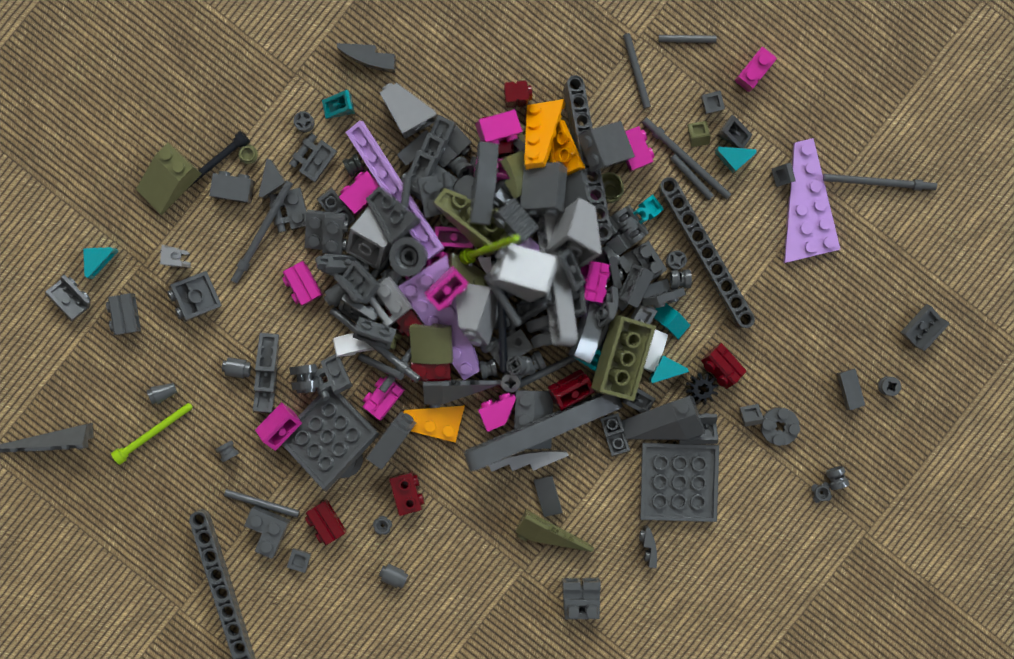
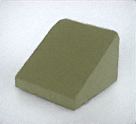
[687,121,711,147]

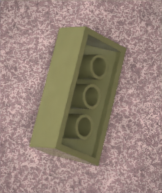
[591,315,656,401]

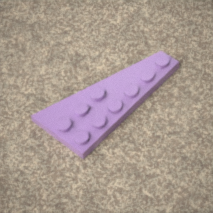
[783,138,840,263]
[398,255,481,380]

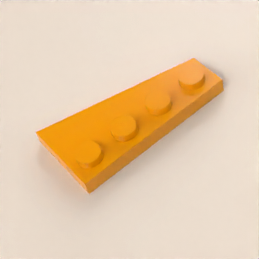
[524,99,566,170]

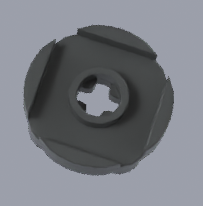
[760,407,800,446]

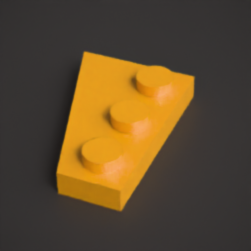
[404,405,465,443]

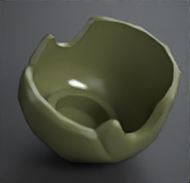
[602,172,624,203]

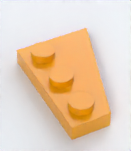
[549,120,585,176]

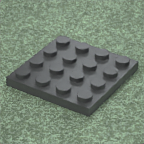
[282,390,380,492]
[640,442,719,522]

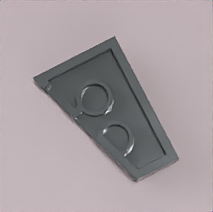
[366,187,421,244]

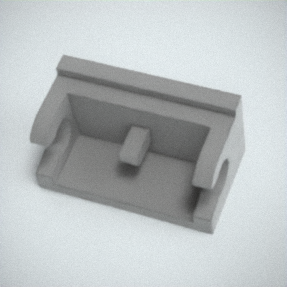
[160,245,191,268]

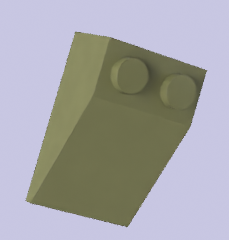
[136,143,202,215]

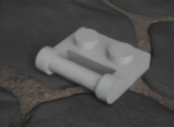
[369,276,413,327]

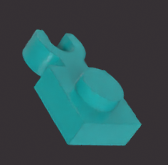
[633,194,664,224]

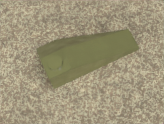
[433,188,508,257]
[515,510,594,552]

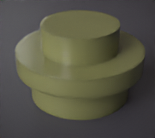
[238,145,258,164]

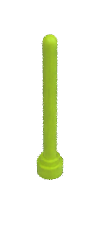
[459,234,520,265]
[111,403,192,465]

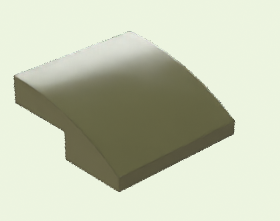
[500,150,525,198]
[409,323,453,364]

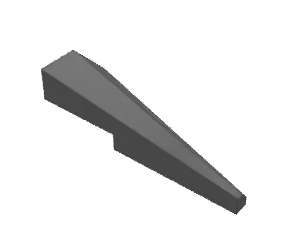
[0,423,94,453]

